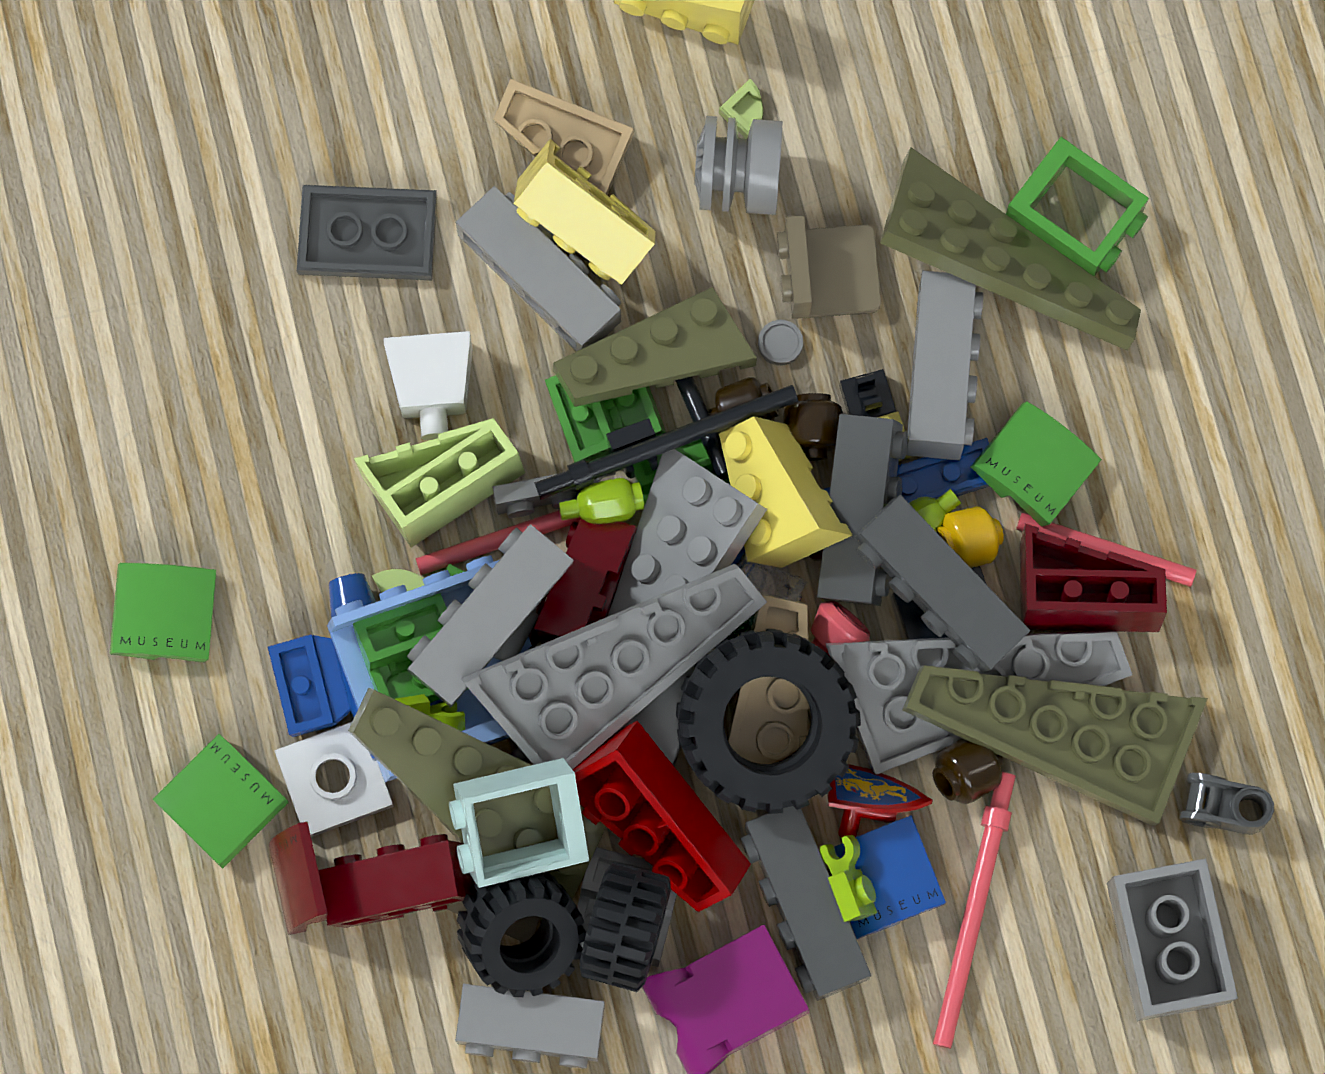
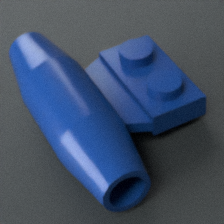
[268,573,377,761]

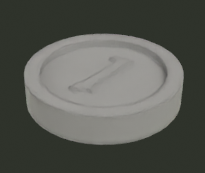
[758,320,803,365]

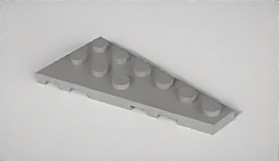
[607,449,767,733]
[461,564,767,769]
[825,630,1133,775]

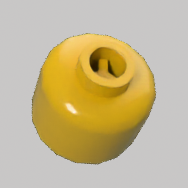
[936,506,1004,568]

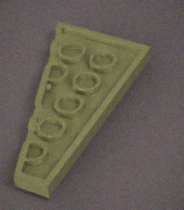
[880,147,1141,351]
[902,665,1208,826]
[348,688,606,921]

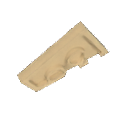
[493,79,635,196]

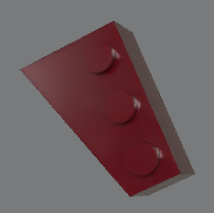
[534,518,637,644]
[1020,523,1167,632]
[318,834,477,928]

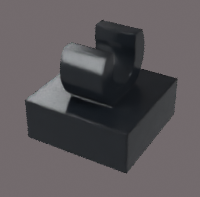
[839,369,896,417]
[606,418,658,479]

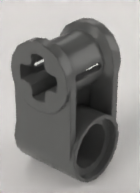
[1179,773,1274,835]

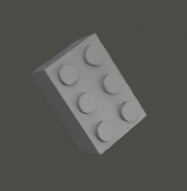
[1106,858,1238,1022]

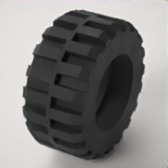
[676,629,861,814]

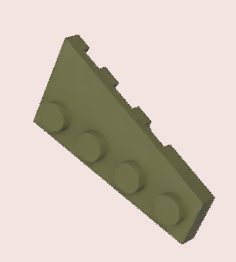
[553,287,757,407]

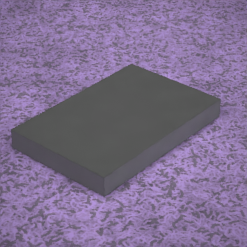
[297,185,437,281]

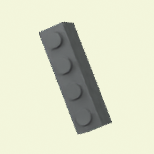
[817,414,908,606]
[853,495,1030,672]
[740,806,871,1001]

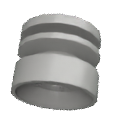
[694,116,783,215]

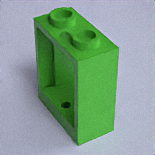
[1006,137,1149,276]

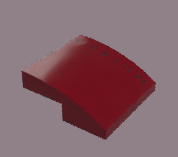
[269,821,328,935]

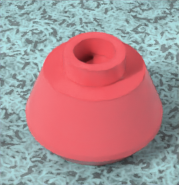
[811,601,870,656]

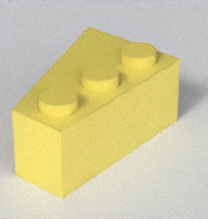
[614,0,755,45]
[513,139,655,285]
[719,416,853,568]

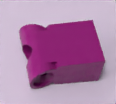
[642,925,809,1074]

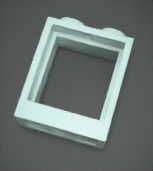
[449,758,589,888]

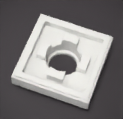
[274,722,394,837]

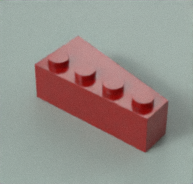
[572,720,751,912]

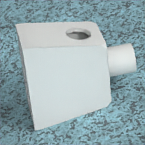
[384,331,473,440]

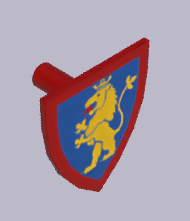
[827,764,933,837]

